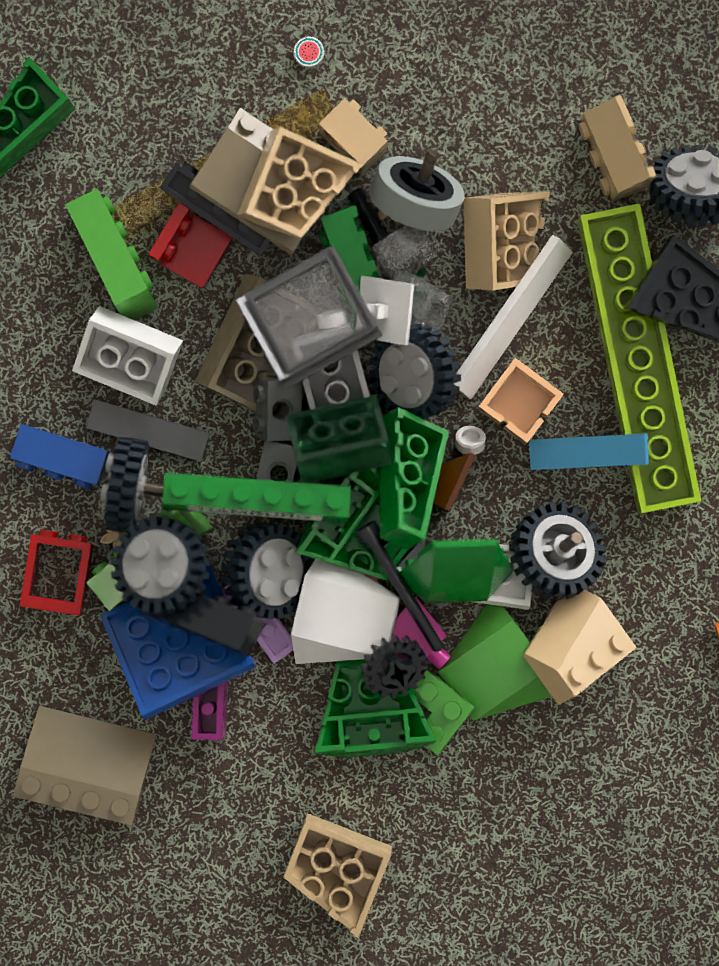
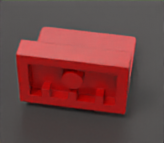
[148,202,232,288]

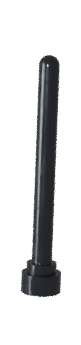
[354,520,443,652]

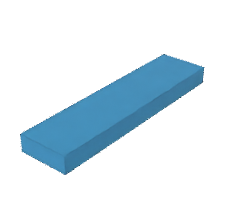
[529,434,649,470]

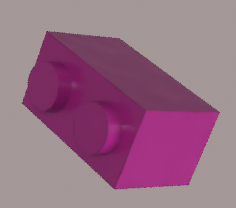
[191,681,228,740]

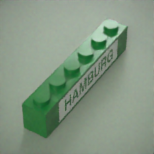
[162,473,351,523]

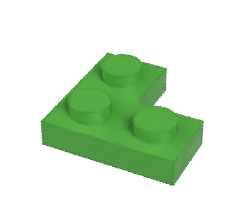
[412,669,476,755]

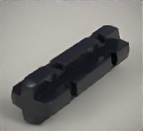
[348,188,389,245]

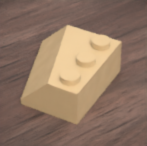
[578,95,656,202]
[237,127,362,238]
[463,192,550,290]
[523,590,637,705]
[283,813,392,938]

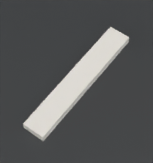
[453,235,573,400]

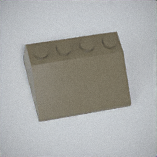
[189,108,305,255]
[195,274,324,415]
[13,705,157,826]

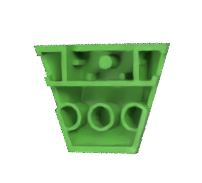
[438,604,551,721]

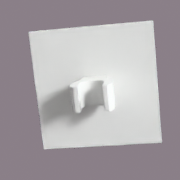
[356,276,414,345]

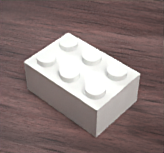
[72,306,183,405]

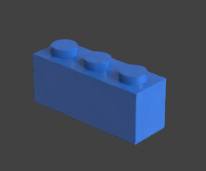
[10,424,110,490]

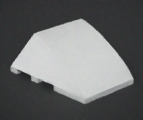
[291,559,401,664]

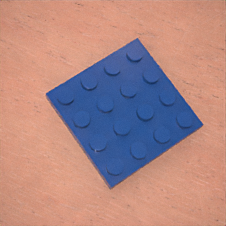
[100,565,256,720]

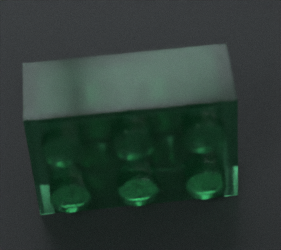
[286,395,392,483]

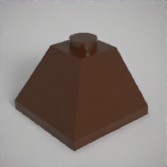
[432,453,476,513]

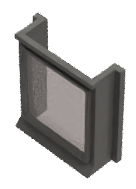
[236,245,383,389]

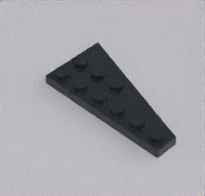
[624,235,719,343]

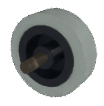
[370,149,465,231]

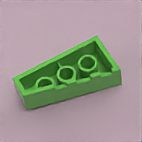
[65,188,159,320]
[87,510,213,611]

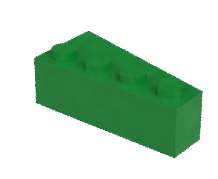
[0,57,75,177]
[317,205,379,332]
[380,407,449,549]

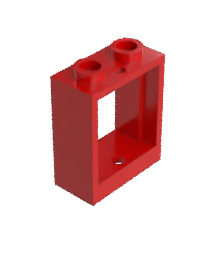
[20,529,94,616]

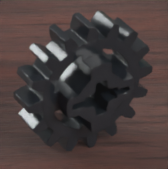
[361,635,428,699]

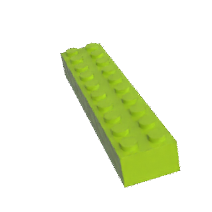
[577,204,701,514]

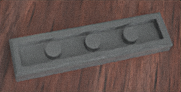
[86,399,210,462]

